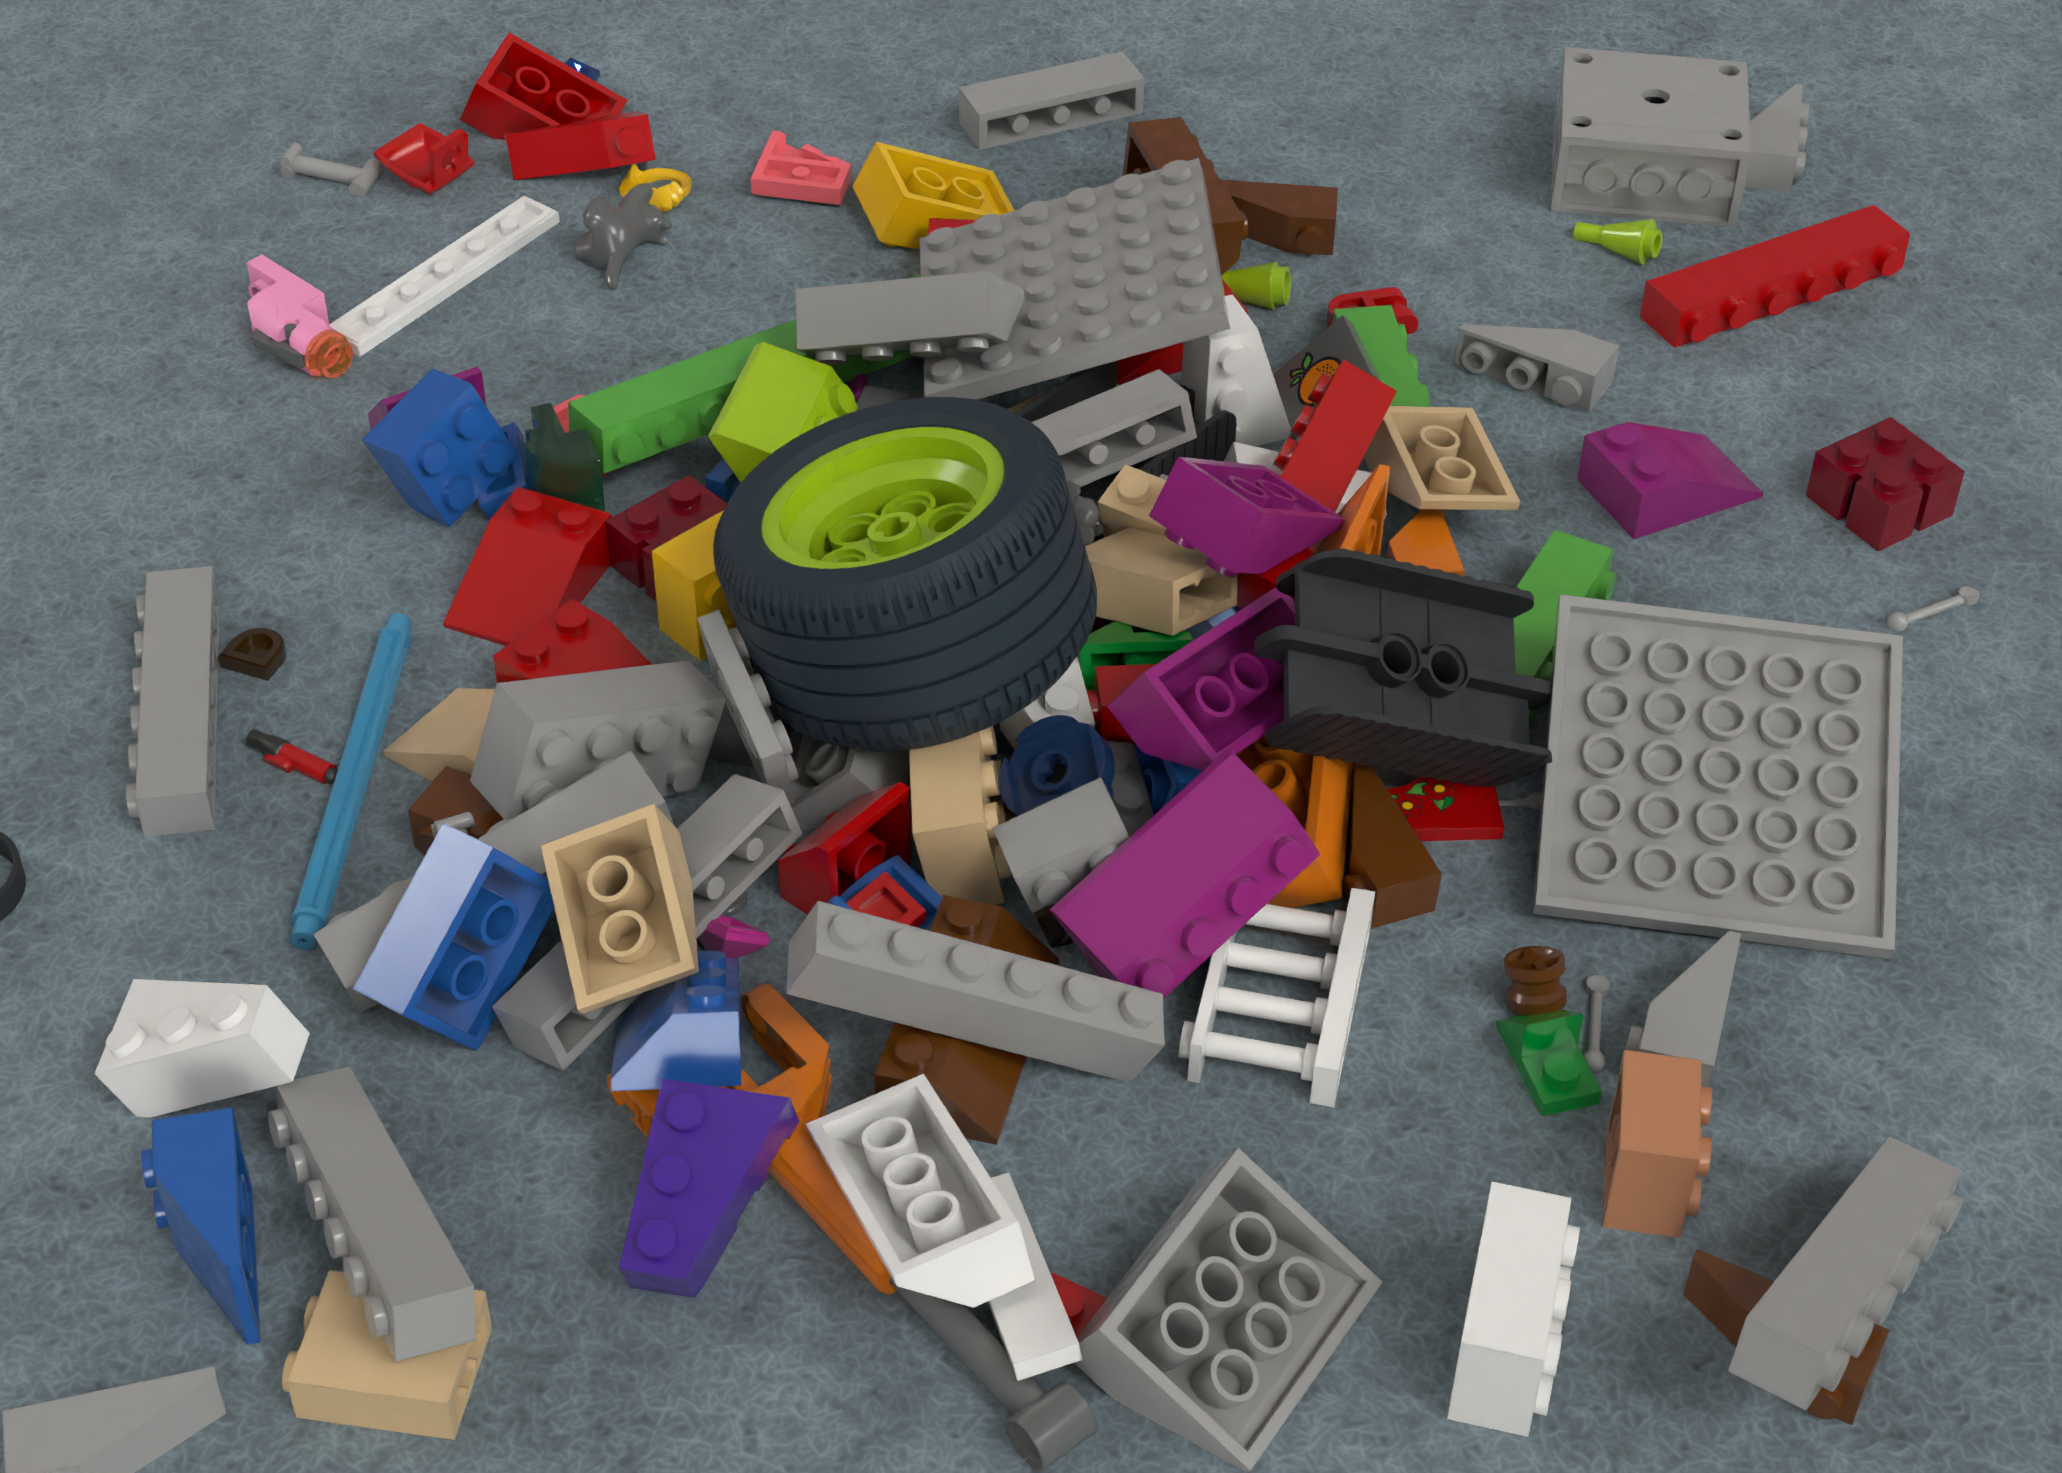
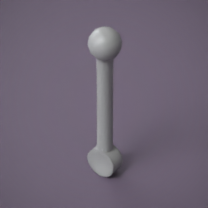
[1887,586,1980,631]
[1583,975,1610,1073]

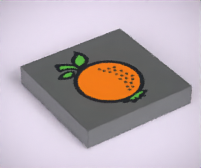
[1273,315,1382,439]

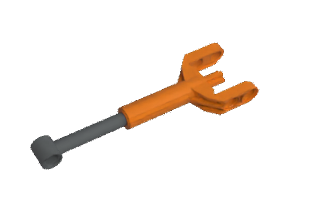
[607,983,1097,1472]

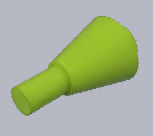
[1573,219,1662,266]

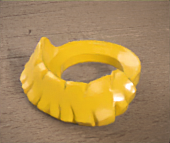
[619,164,692,212]

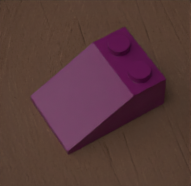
[1577,422,1763,539]
[1149,457,1346,577]

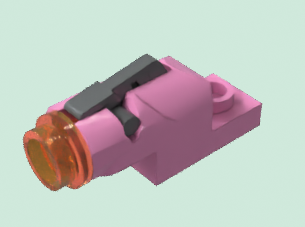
[246,254,353,378]

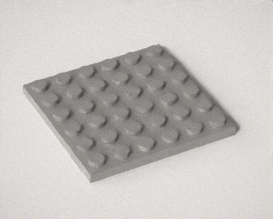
[920,158,1231,400]
[1532,594,1903,959]

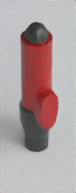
[246,729,338,785]

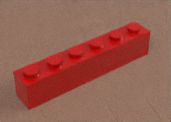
[1640,205,1911,348]
[1237,359,1397,609]

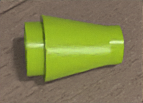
[1221,261,1291,310]

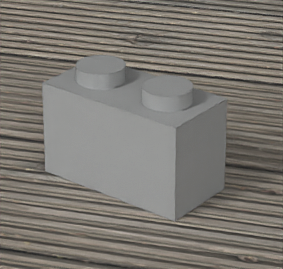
[992,777,1129,913]

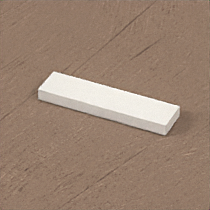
[987,1172,1082,1381]

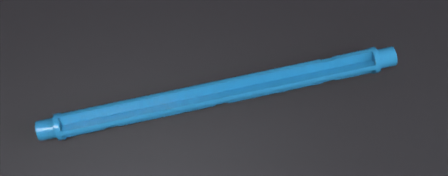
[290,613,412,950]

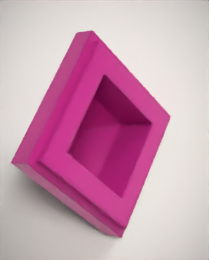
[698,915,770,958]

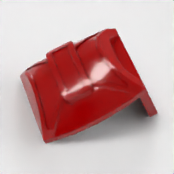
[373,123,475,195]

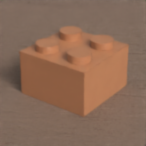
[1602,1050,1712,1238]

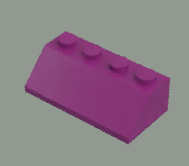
[1107,587,1295,771]
[1050,749,1321,999]

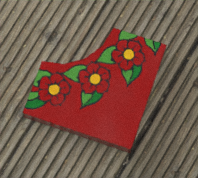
[1387,777,1504,841]

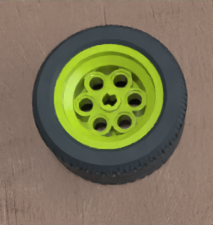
[713,397,1097,752]

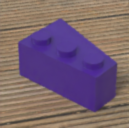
[619,1079,799,1298]

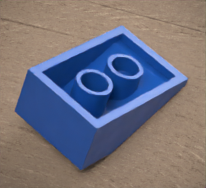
[141,1108,261,1345]

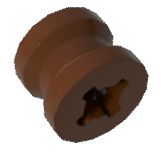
[1504,946,1567,1015]

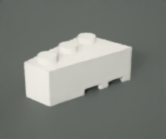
[94,979,310,1118]

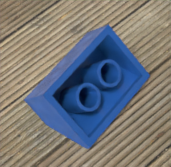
[353,823,554,1050]
[611,950,741,1091]

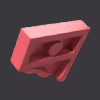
[750,130,852,205]

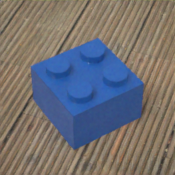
[362,368,518,527]

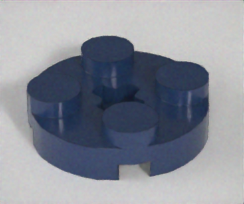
[999,715,1115,816]

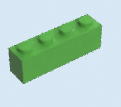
[1332,305,1429,407]

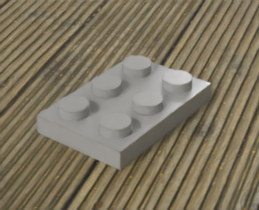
[697,610,799,805]

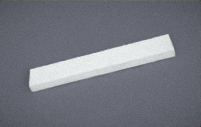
[329,196,560,357]

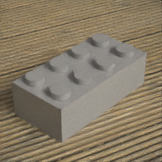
[470,660,726,820]

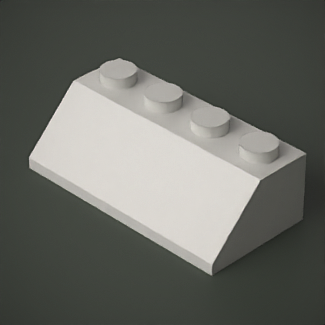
[806,1074,1035,1308]

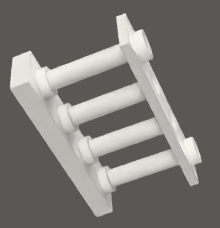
[1179,888,1375,1107]

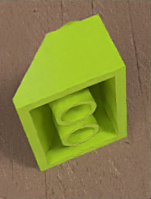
[708,342,858,482]

